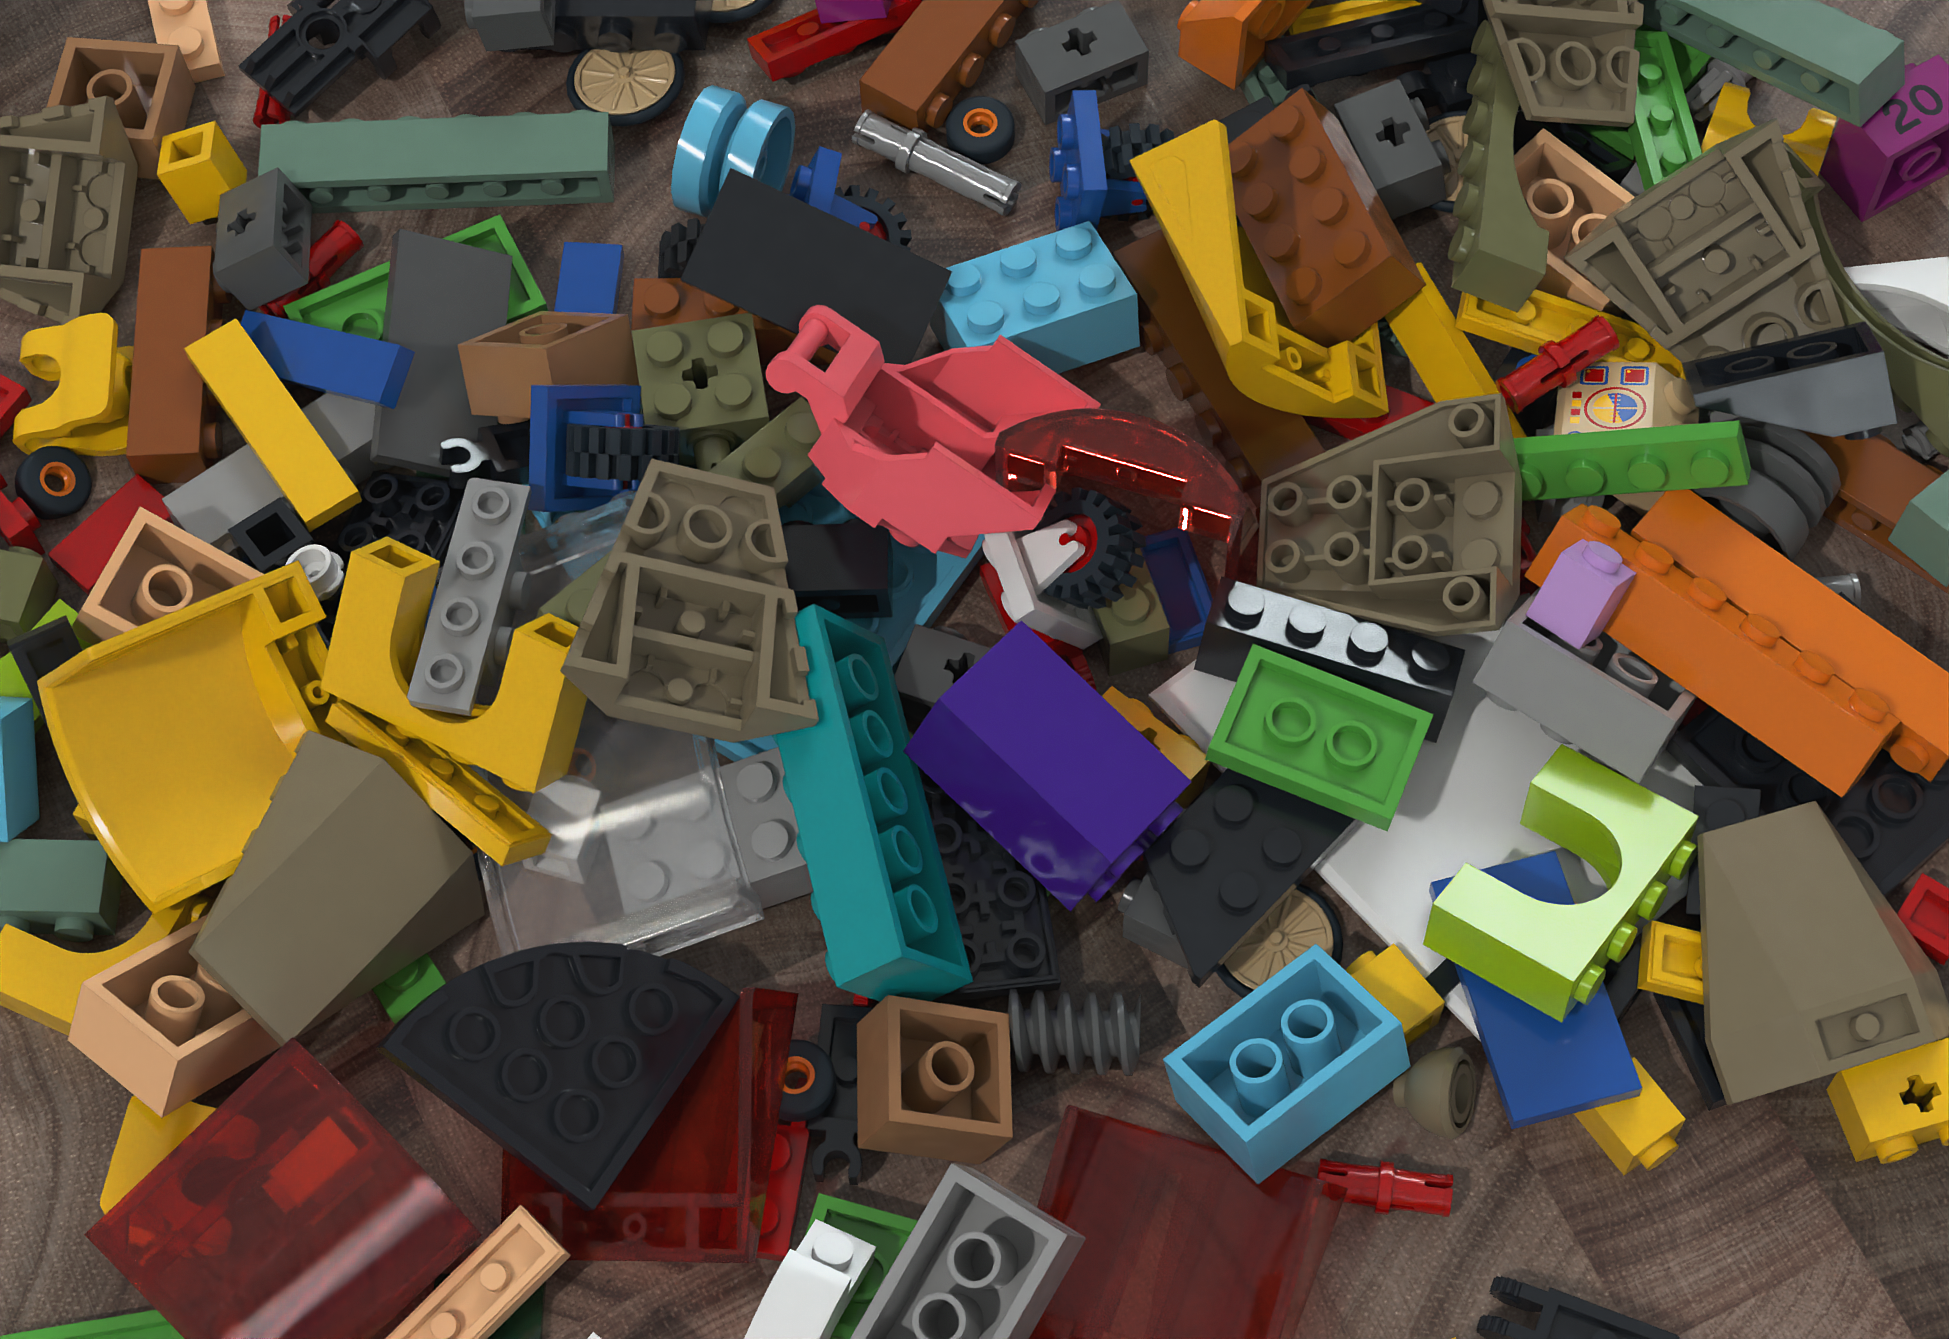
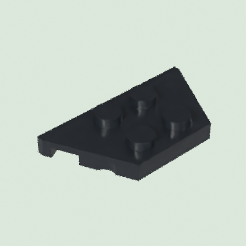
[1143,768,1360,988]

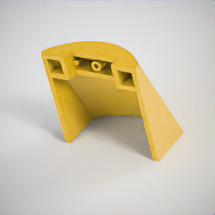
[1129,120,1389,418]
[37,560,358,914]

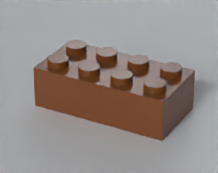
[1228,88,1426,348]

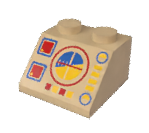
[1554,362,1699,516]

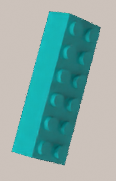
[772,604,973,1002]

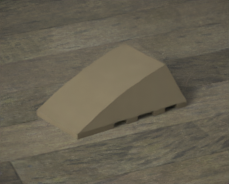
[1482,0,1644,127]
[0,96,138,325]
[1564,118,1845,363]
[560,459,819,743]
[189,730,485,1047]

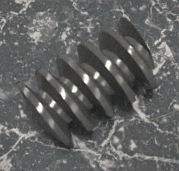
[1008,989,1141,1076]

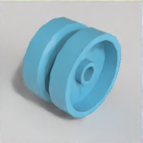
[671,85,795,218]

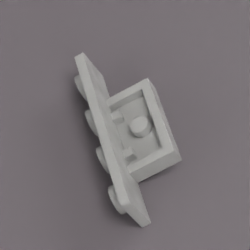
[407,478,532,716]

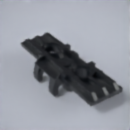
[238,0,441,118]

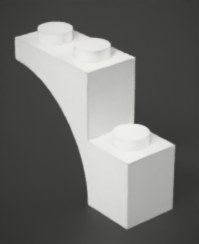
[1844,256,1949,357]

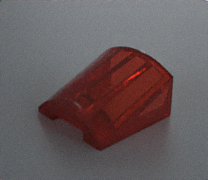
[995,408,1259,584]
[501,987,799,1263]
[84,1037,482,1339]
[1029,1104,1348,1339]

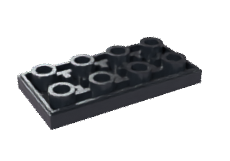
[679,168,952,365]
[315,471,466,650]
[917,765,1061,1003]

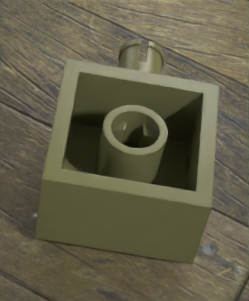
[632,313,770,472]

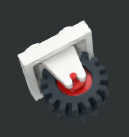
[982,487,1146,650]

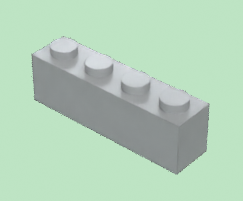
[162,393,393,561]

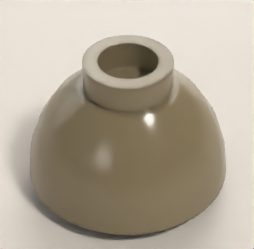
[1393,1047,1476,1140]

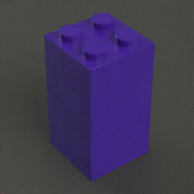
[903,620,1192,911]

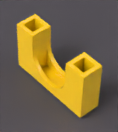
[320,536,588,793]
[0,804,230,1036]

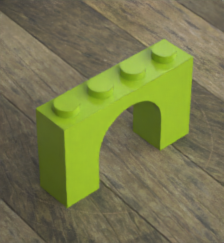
[1423,744,1699,1023]

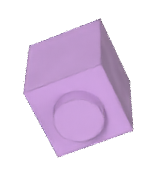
[1526,539,1636,650]

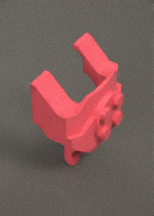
[766,305,1101,559]

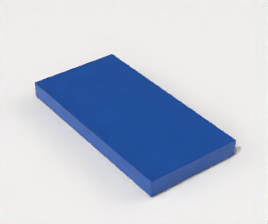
[1429,851,1642,1129]

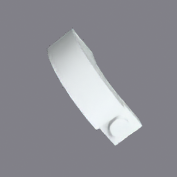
[744,1219,876,1339]

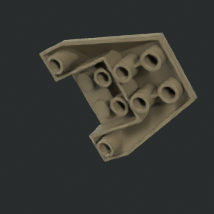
[1256,393,1522,637]
[1697,801,1949,1105]

